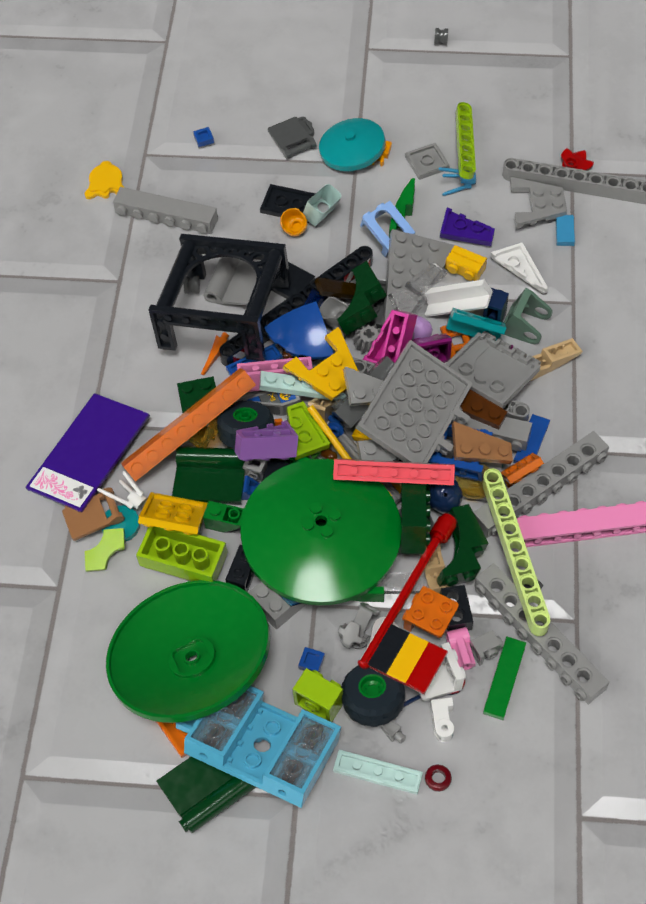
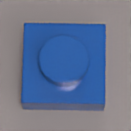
[193,127,214,147]
[298,647,325,672]

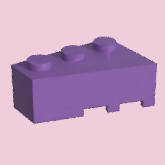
[235,420,298,461]

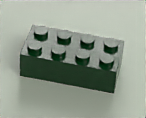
[401,483,431,554]

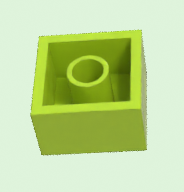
[292,668,343,722]

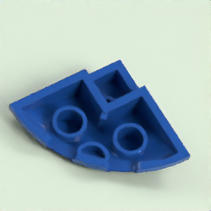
[265,301,334,359]

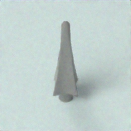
[379,721,406,743]

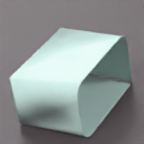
[303,184,341,226]

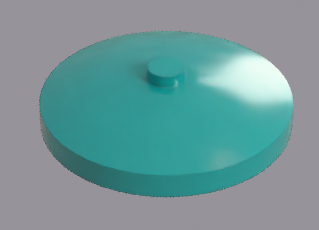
[319,118,386,171]

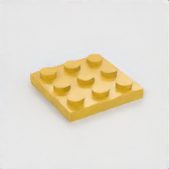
[138,492,208,535]

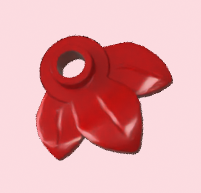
[561,148,594,170]

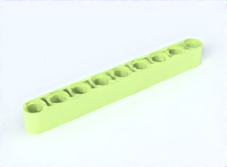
[482,468,551,636]

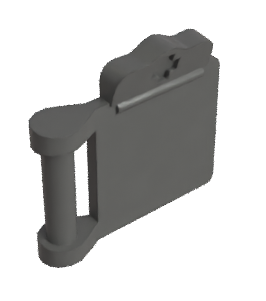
[268,116,317,159]

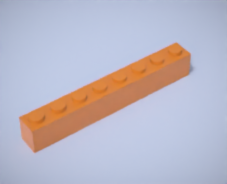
[121,368,256,482]

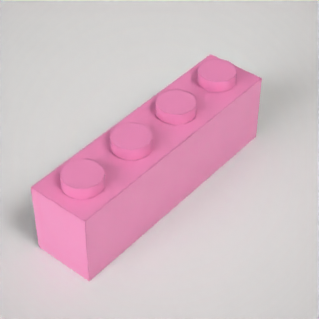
[237,356,313,392]

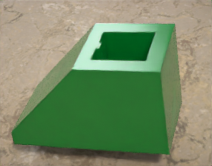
[203,501,244,533]

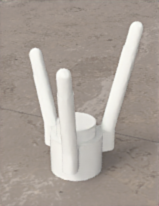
[97,471,147,510]

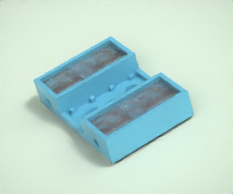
[176,686,341,808]

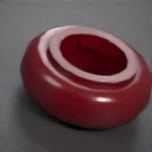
[425,764,452,792]

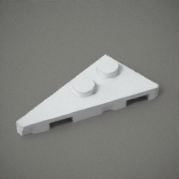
[491,243,548,294]

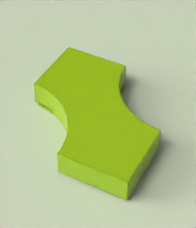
[85,528,125,572]

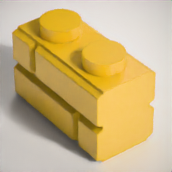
[445,245,487,281]

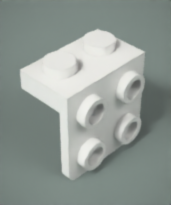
[419,642,466,701]

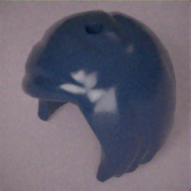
[429,479,463,514]

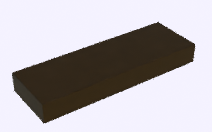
[314,278,356,300]

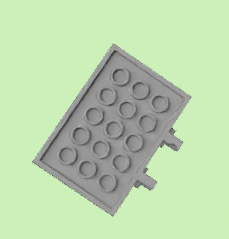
[355,340,473,463]

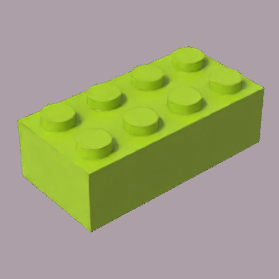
[136,527,228,582]

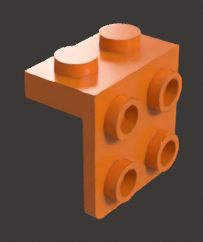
[402,586,459,638]

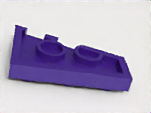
[440,207,495,246]

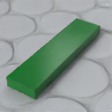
[483,636,527,720]

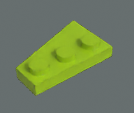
[286,401,330,460]

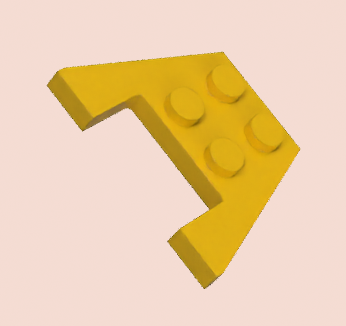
[282,327,358,401]

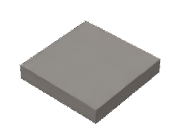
[405,143,450,180]

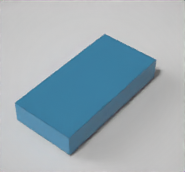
[556,215,575,246]

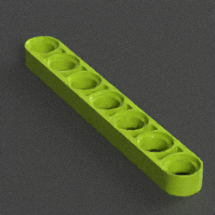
[455,102,476,179]

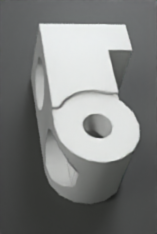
[430,697,454,742]

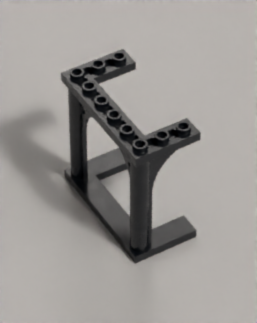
[148,234,291,361]

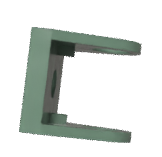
[503,288,553,344]

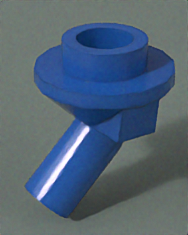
[327,414,344,438]

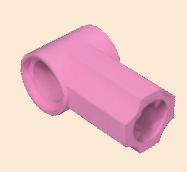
[445,627,476,671]

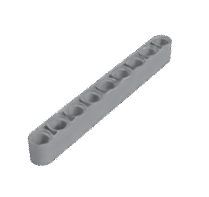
[502,158,646,204]

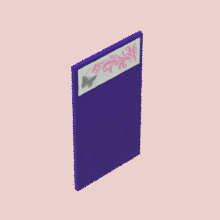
[25,393,150,513]

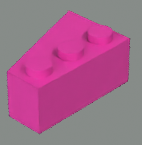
[363,310,418,363]

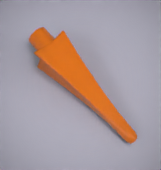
[201,332,229,375]

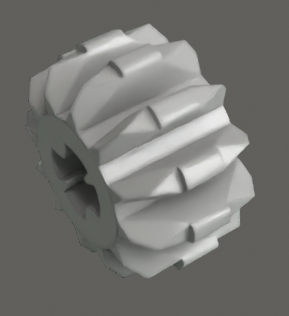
[354,323,381,354]

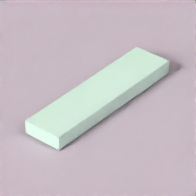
[333,750,423,795]

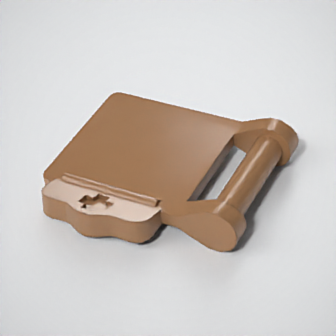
[62,487,124,541]

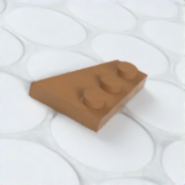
[452,421,513,464]

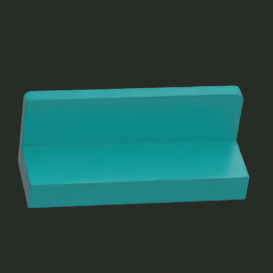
[446,308,507,341]

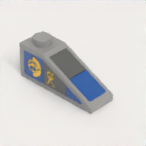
[240,391,301,416]

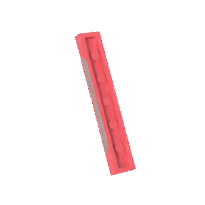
[333,459,455,485]

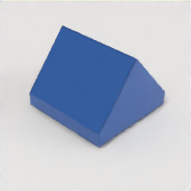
[242,475,260,500]

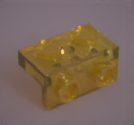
[189,417,218,449]

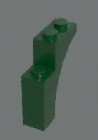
[337,261,387,335]
[437,504,489,587]

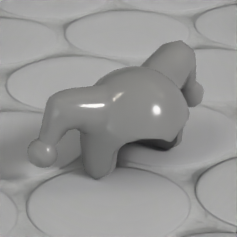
[319,296,349,338]

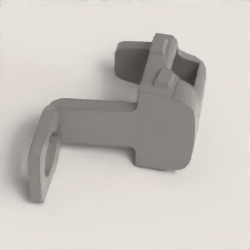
[338,602,381,649]

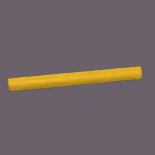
[307,405,352,459]

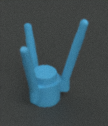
[439,167,476,196]

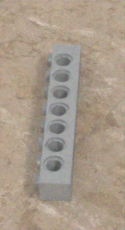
[473,431,609,538]
[474,563,609,705]

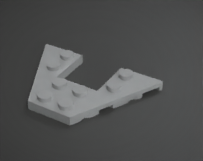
[343,367,398,461]

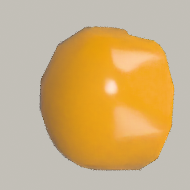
[280,208,308,237]

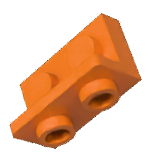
[500,453,544,488]

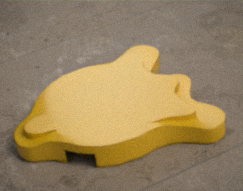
[84,161,125,200]

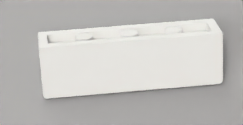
[421,279,493,317]

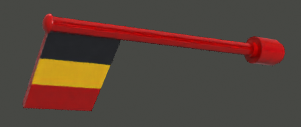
[358,513,457,695]

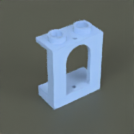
[360,201,416,257]

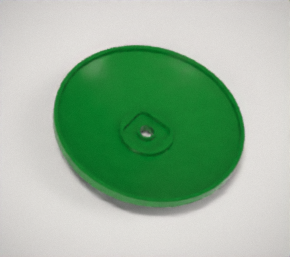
[240,459,402,606]
[106,580,270,723]

